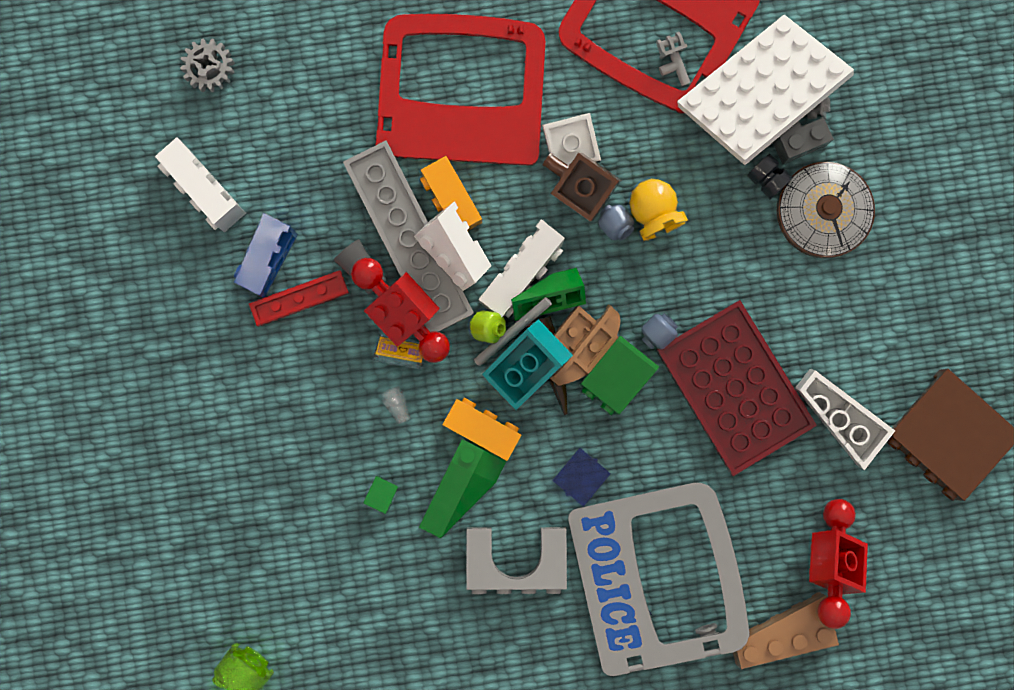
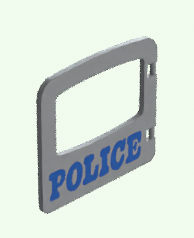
[568,483,749,676]

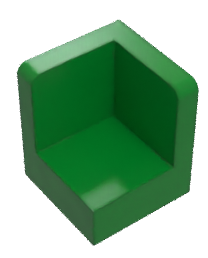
[363,476,398,514]

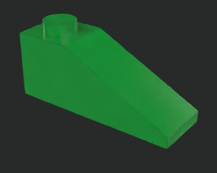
[511,268,586,321]

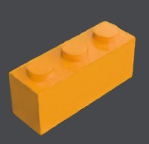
[420,156,482,231]
[442,398,521,461]

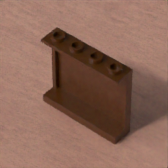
[887,368,1014,501]

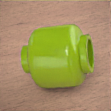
[470,310,506,344]

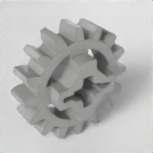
[180,38,235,92]

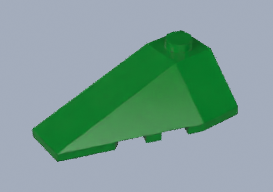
[419,439,506,538]

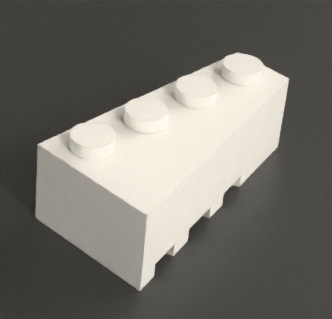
[155,138,246,232]
[479,219,565,318]
[795,369,895,470]

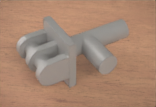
[656,32,691,86]

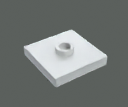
[542,113,601,165]

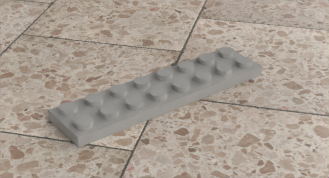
[343,141,474,332]

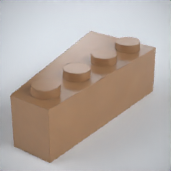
[733,592,839,669]

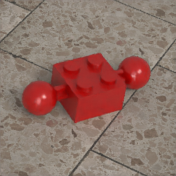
[351,258,450,363]
[809,499,868,629]

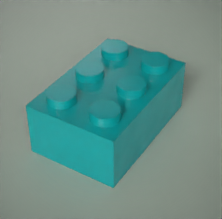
[482,319,573,410]

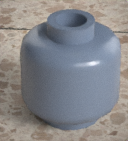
[598,205,634,241]
[641,313,678,349]

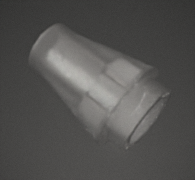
[381,386,411,424]

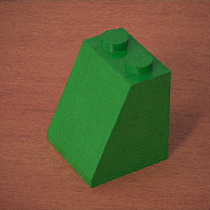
[579,336,659,416]

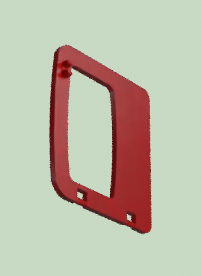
[558,0,760,113]
[376,14,546,166]

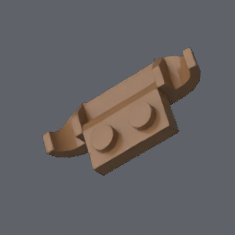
[550,304,620,386]

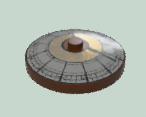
[777,162,875,259]

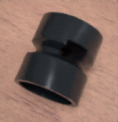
[747,153,793,199]

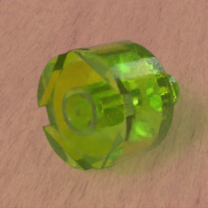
[212,643,274,690]

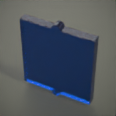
[552,448,611,507]

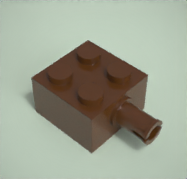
[542,153,621,222]

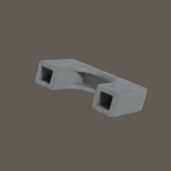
[467,527,567,594]

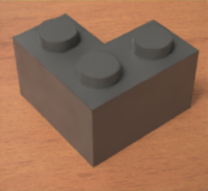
[773,118,834,164]

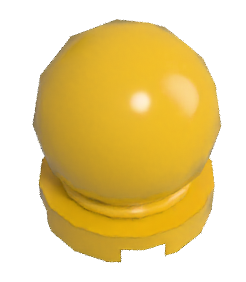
[629,179,688,241]

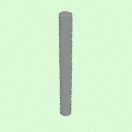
[474,297,552,366]

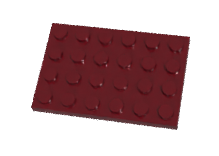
[656,300,817,476]

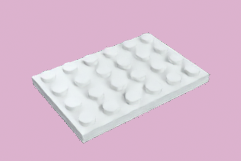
[677,15,854,165]

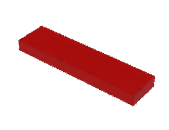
[249,270,349,327]

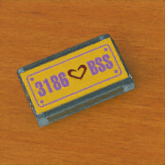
[373,335,425,370]

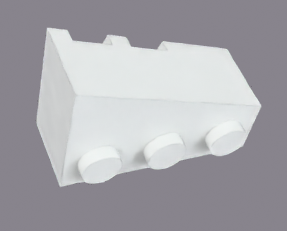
[414,201,491,291]

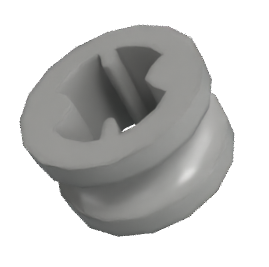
[695,623,719,643]

